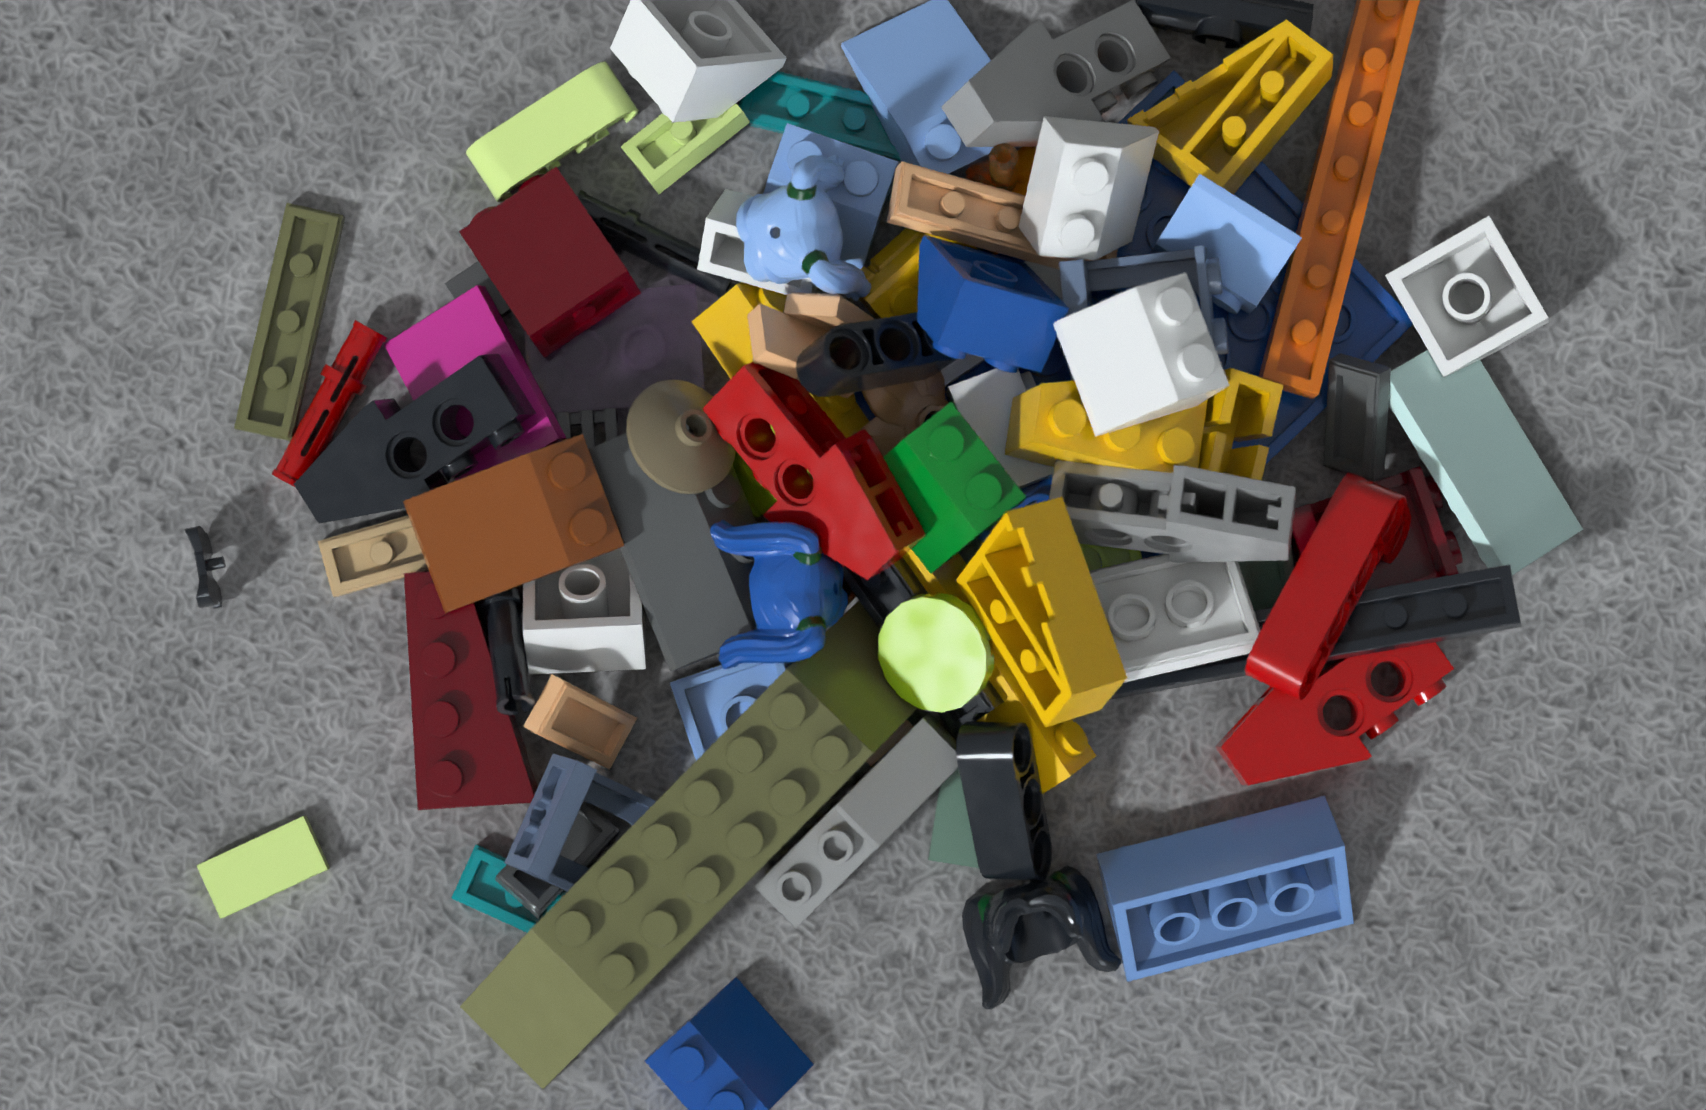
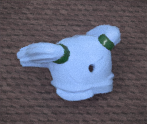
[736,155,871,301]

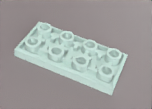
[1389,350,1583,576]

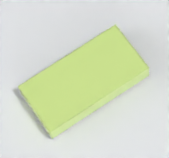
[196,816,330,919]

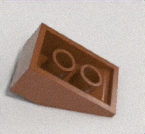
[403,434,625,613]

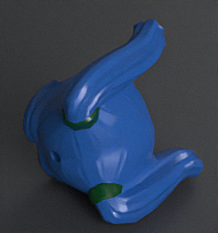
[710,520,848,669]

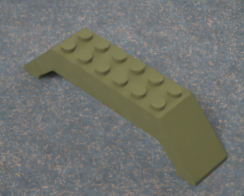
[460,601,917,1089]

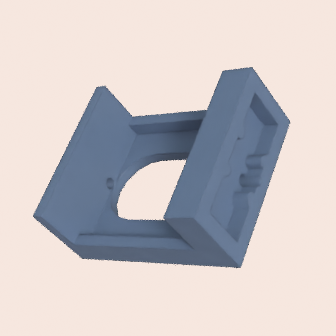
[1059,245,1228,381]
[504,754,656,891]

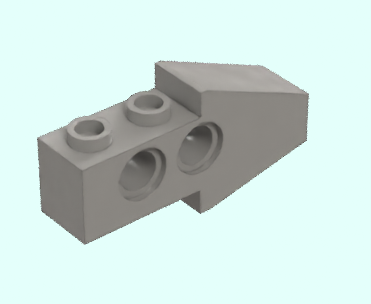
[941,0,1171,147]
[1049,460,1296,563]
[754,712,958,929]

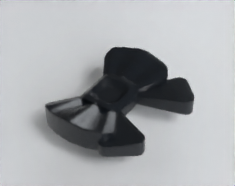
[184,526,226,609]

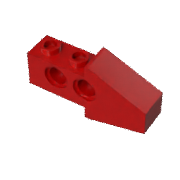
[702,361,926,580]
[1215,642,1454,786]

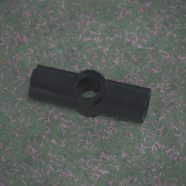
[1136,0,1314,49]

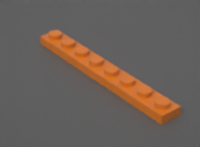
[1259,0,1420,399]

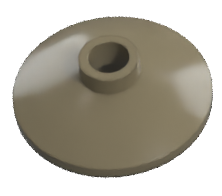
[626,380,736,494]

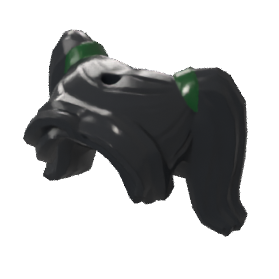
[962,865,1121,1010]

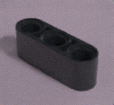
[796,312,957,397]
[956,721,1052,881]

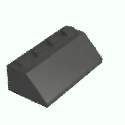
[589,424,757,672]

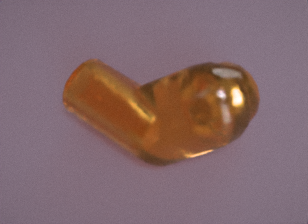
[964,143,1019,192]

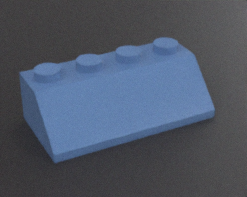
[1096,796,1354,982]

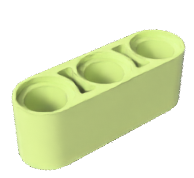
[466,61,639,202]

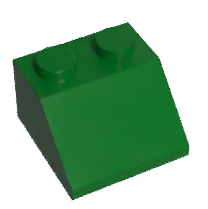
[883,402,1026,574]

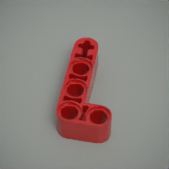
[1245,472,1411,700]

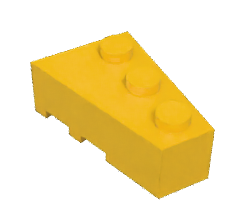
[1127,19,1333,195]
[1004,381,1208,473]
[956,497,1128,727]

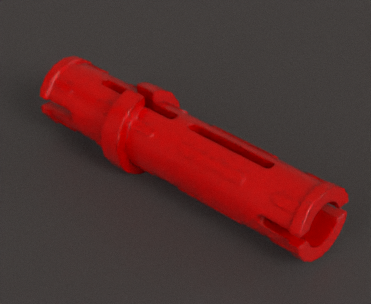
[272,320,387,487]

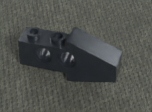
[294,354,536,524]

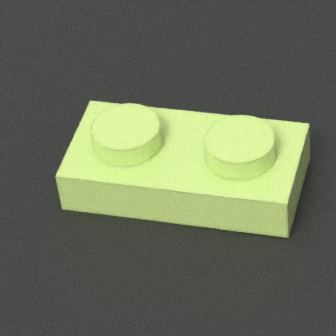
[620,104,750,194]

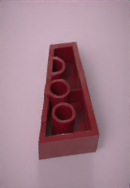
[404,572,538,810]

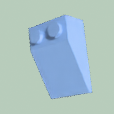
[841,0,1021,178]

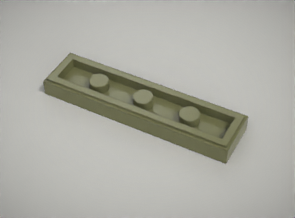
[234,203,345,441]

